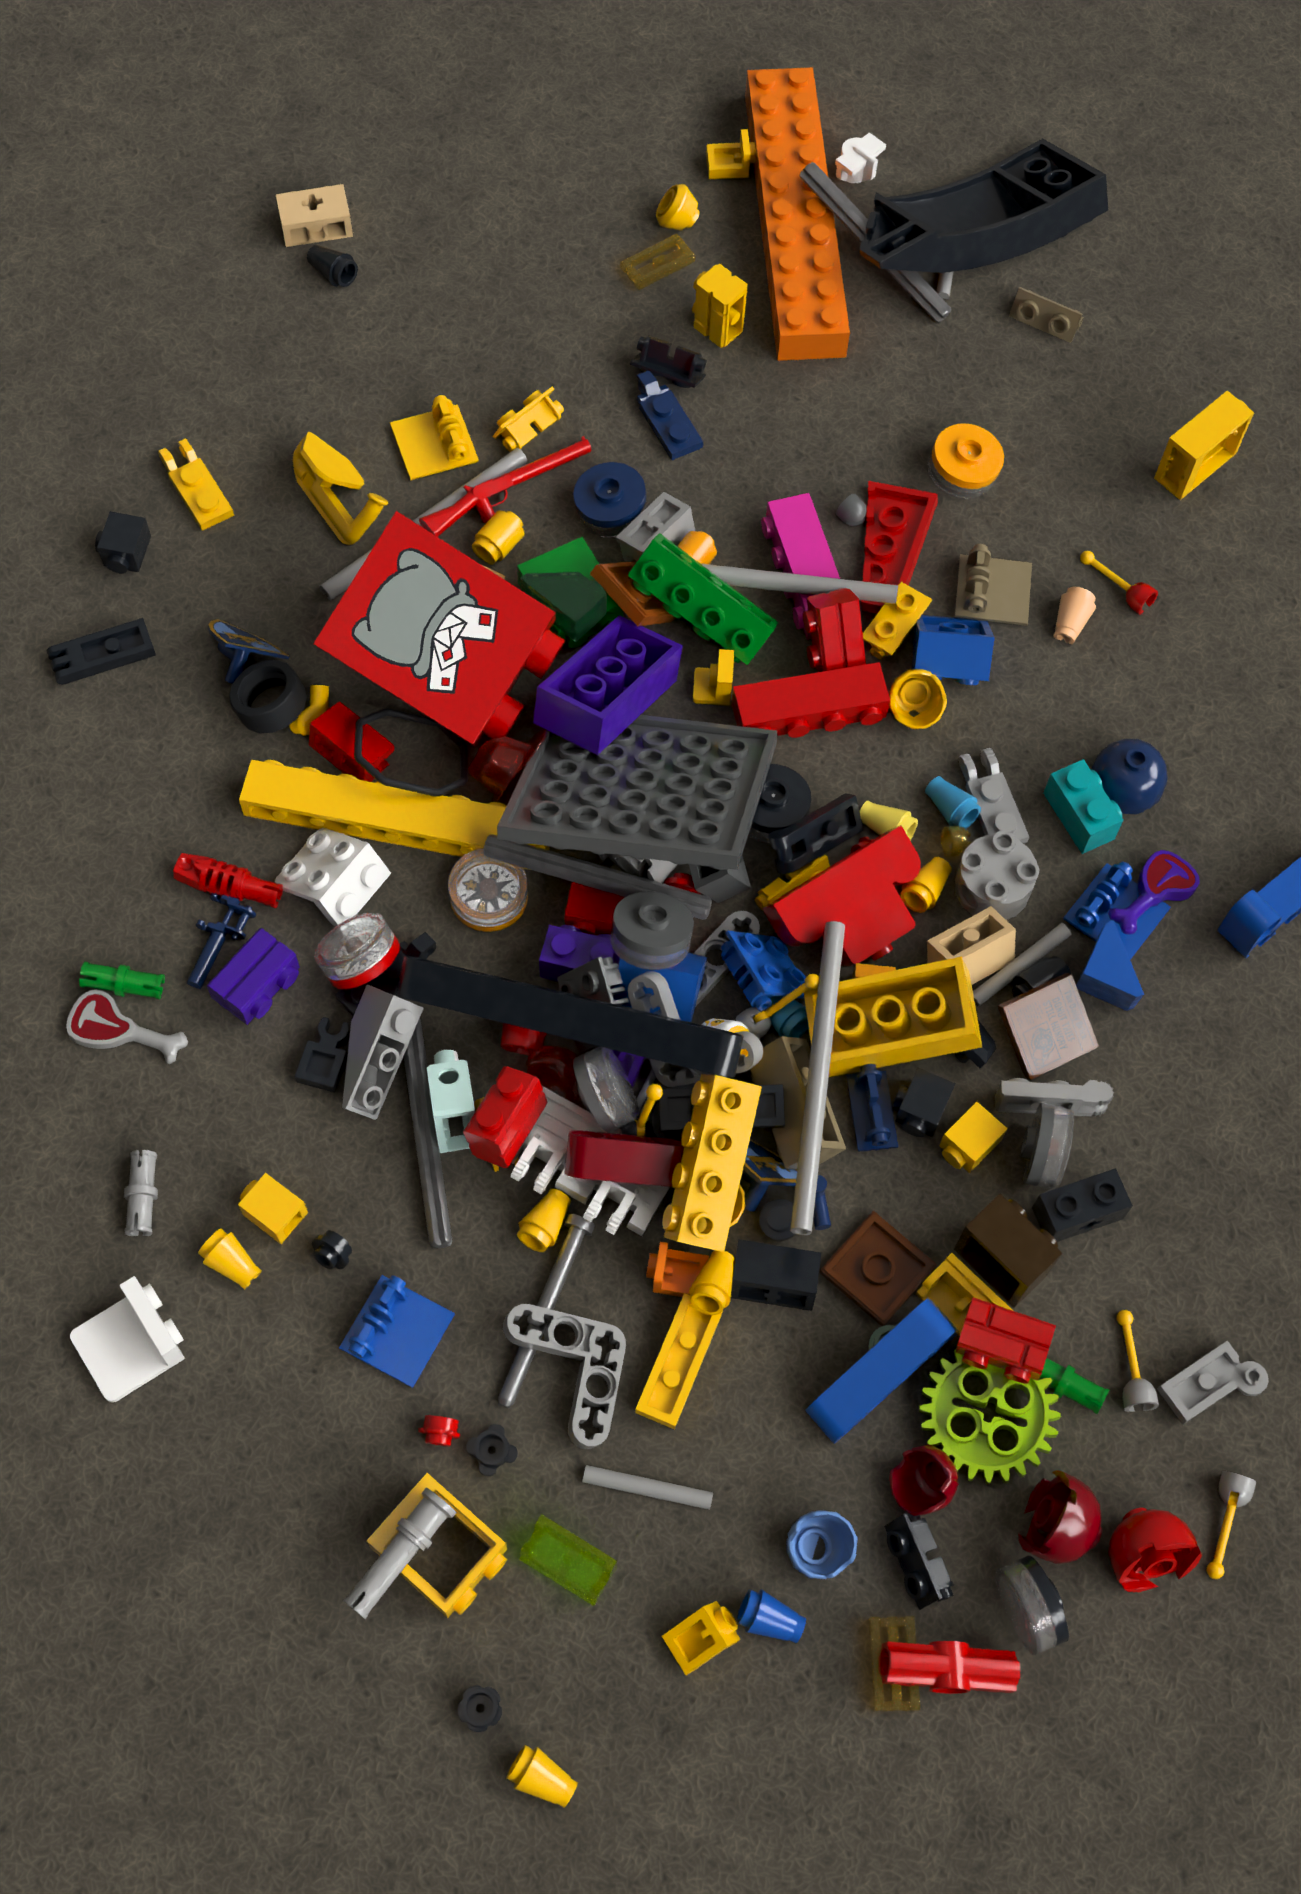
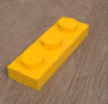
[635,1293,723,1430]

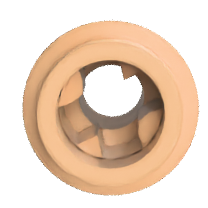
[1054,587,1096,644]

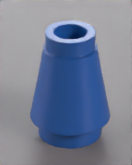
[736,1589,806,1643]

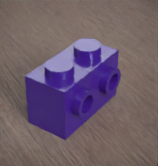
[539,925,626,989]

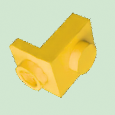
[706,129,756,179]

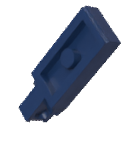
[637,371,703,460]

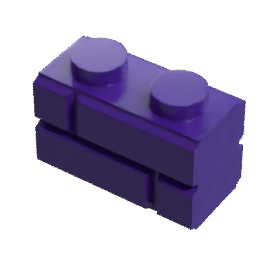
[207,928,300,1025]

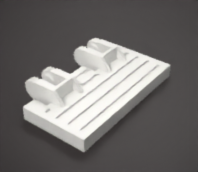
[511,1086,670,1236]

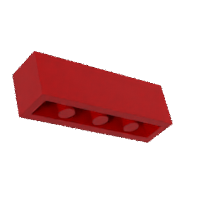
[731,662,891,738]

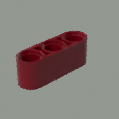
[564,1130,684,1187]

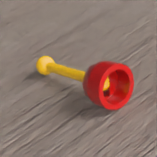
[1080,550,1158,615]

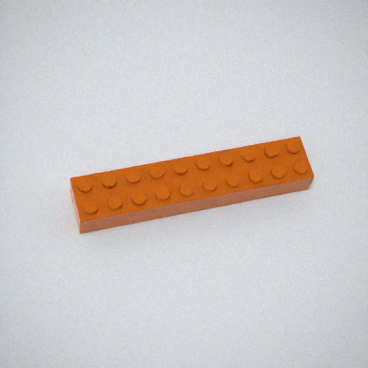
[745,67,850,361]

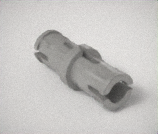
[124,1150,158,1236]

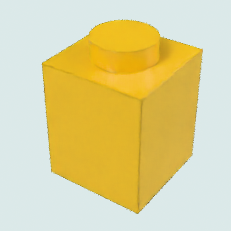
[939,1101,1008,1173]
[238,1173,308,1244]

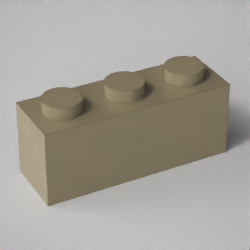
[750,1036,846,1169]

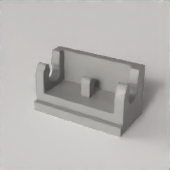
[616,492,695,562]

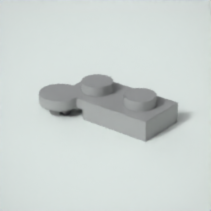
[1157,1340,1269,1425]

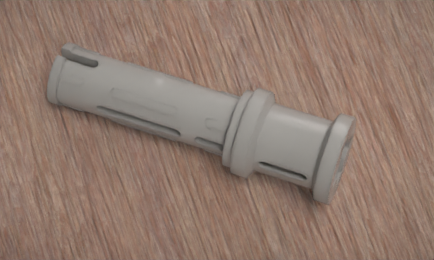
[343,1488,457,1619]

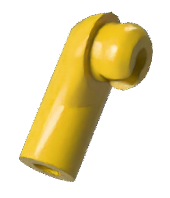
[289,685,329,736]

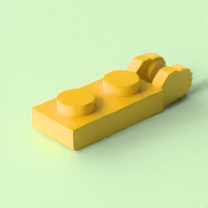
[158,438,234,531]

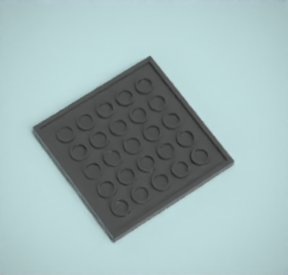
[497,715,777,870]

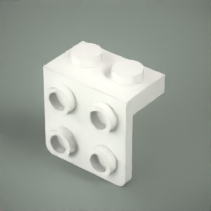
[275,828,391,930]
[70,1276,185,1402]

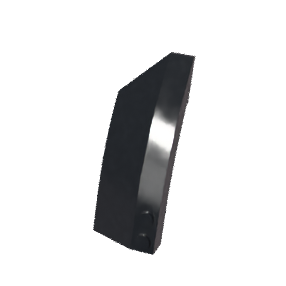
[860,138,1108,273]

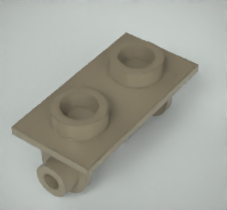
[1009,287,1084,343]

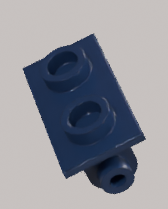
[846,1064,898,1152]

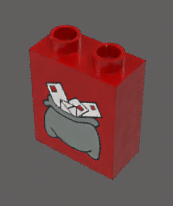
[313,511,565,747]

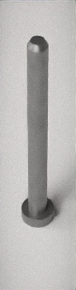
[498,1214,595,1408]

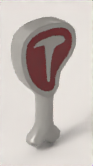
[66,990,188,1064]

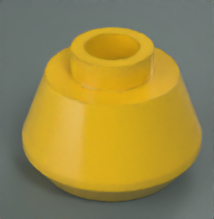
[656,184,699,231]

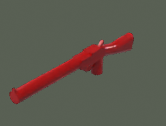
[419,436,591,537]

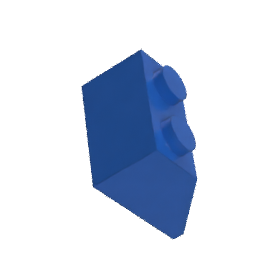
[912,615,995,685]

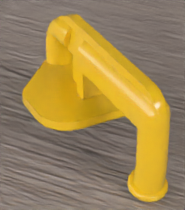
[293,432,388,545]

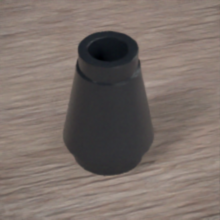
[307,244,358,287]

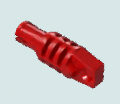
[173,853,283,908]

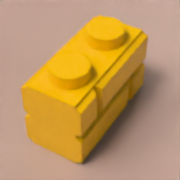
[692,264,748,348]

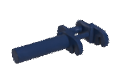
[187,893,256,989]

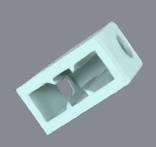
[426,1050,475,1153]

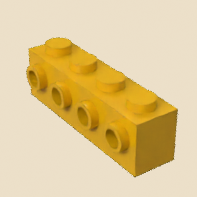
[662,1074,762,1252]

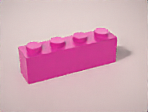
[761,493,840,640]

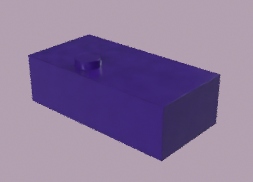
[533,615,683,755]

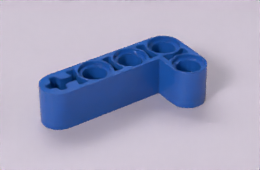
[1217,857,1301,958]
[805,1298,960,1444]

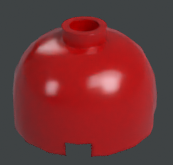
[1108,1508,1202,1592]

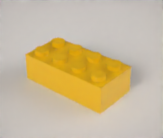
[804,956,982,1077]

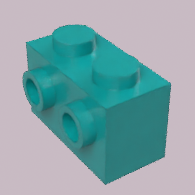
[1043,759,1124,854]

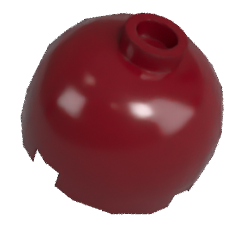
[1018,1470,1102,1564]

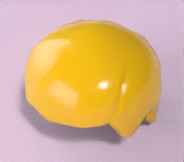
[889,669,947,729]

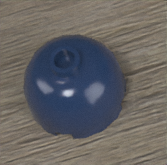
[1091,739,1168,814]

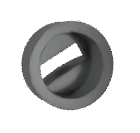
[836,494,867,526]

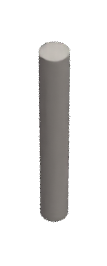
[973,923,1072,1006]
[582,1465,713,1510]

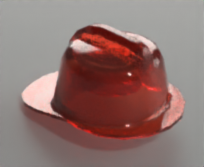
[469,729,547,802]

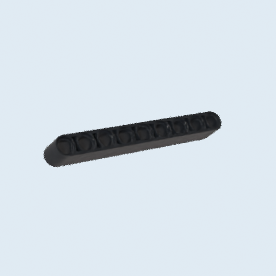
[395,956,744,1077]

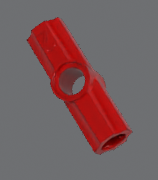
[878,1641,1020,1694]

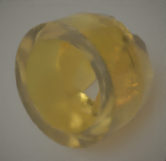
[941,826,972,857]

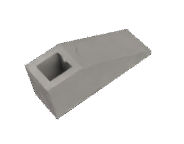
[342,984,424,1120]

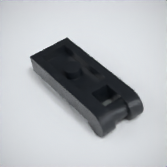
[768,793,864,874]

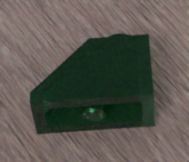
[521,572,607,642]

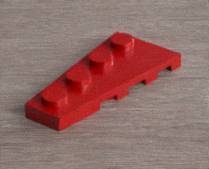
[861,481,938,614]

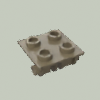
[955,544,1032,626]

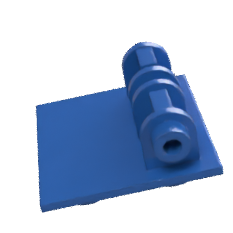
[1063,862,1171,960]
[721,930,806,1011]
[339,1275,455,1388]

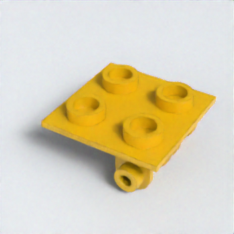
[390,395,479,480]

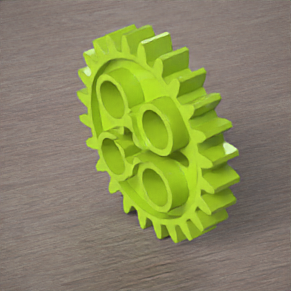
[919,1349,1061,1485]

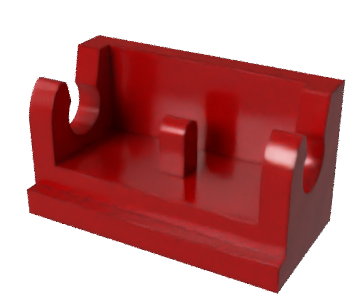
[309,701,394,782]

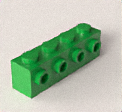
[628,533,779,665]

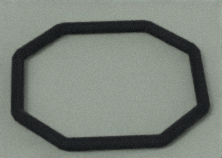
[354,708,468,797]

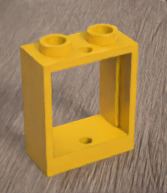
[1154,390,1254,500]
[367,1473,507,1618]

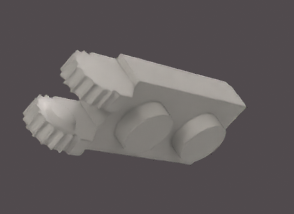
[959,748,1029,843]
[995,1078,1114,1117]

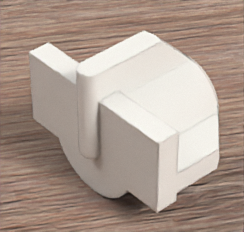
[835,132,886,183]

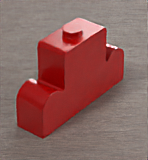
[762,825,921,967]

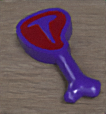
[1108,850,1200,935]

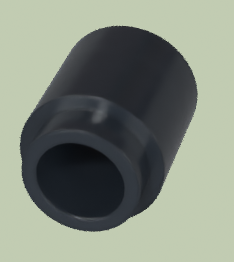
[1012,956,1071,998]

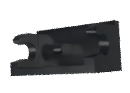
[731,1239,821,1311]

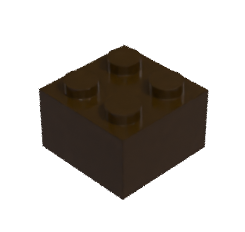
[954,1193,1063,1308]

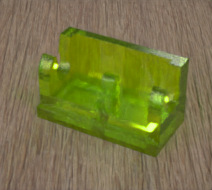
[519,1514,617,1606]

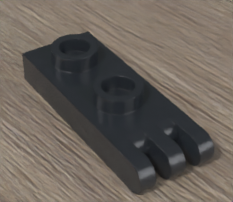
[47,618,156,685]

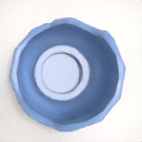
[786,1510,858,1579]

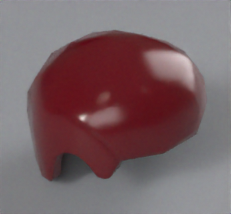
[889,1444,959,1516]

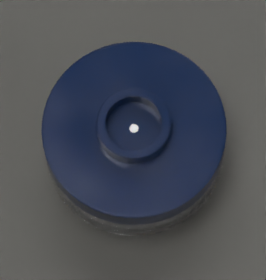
[573,462,648,538]

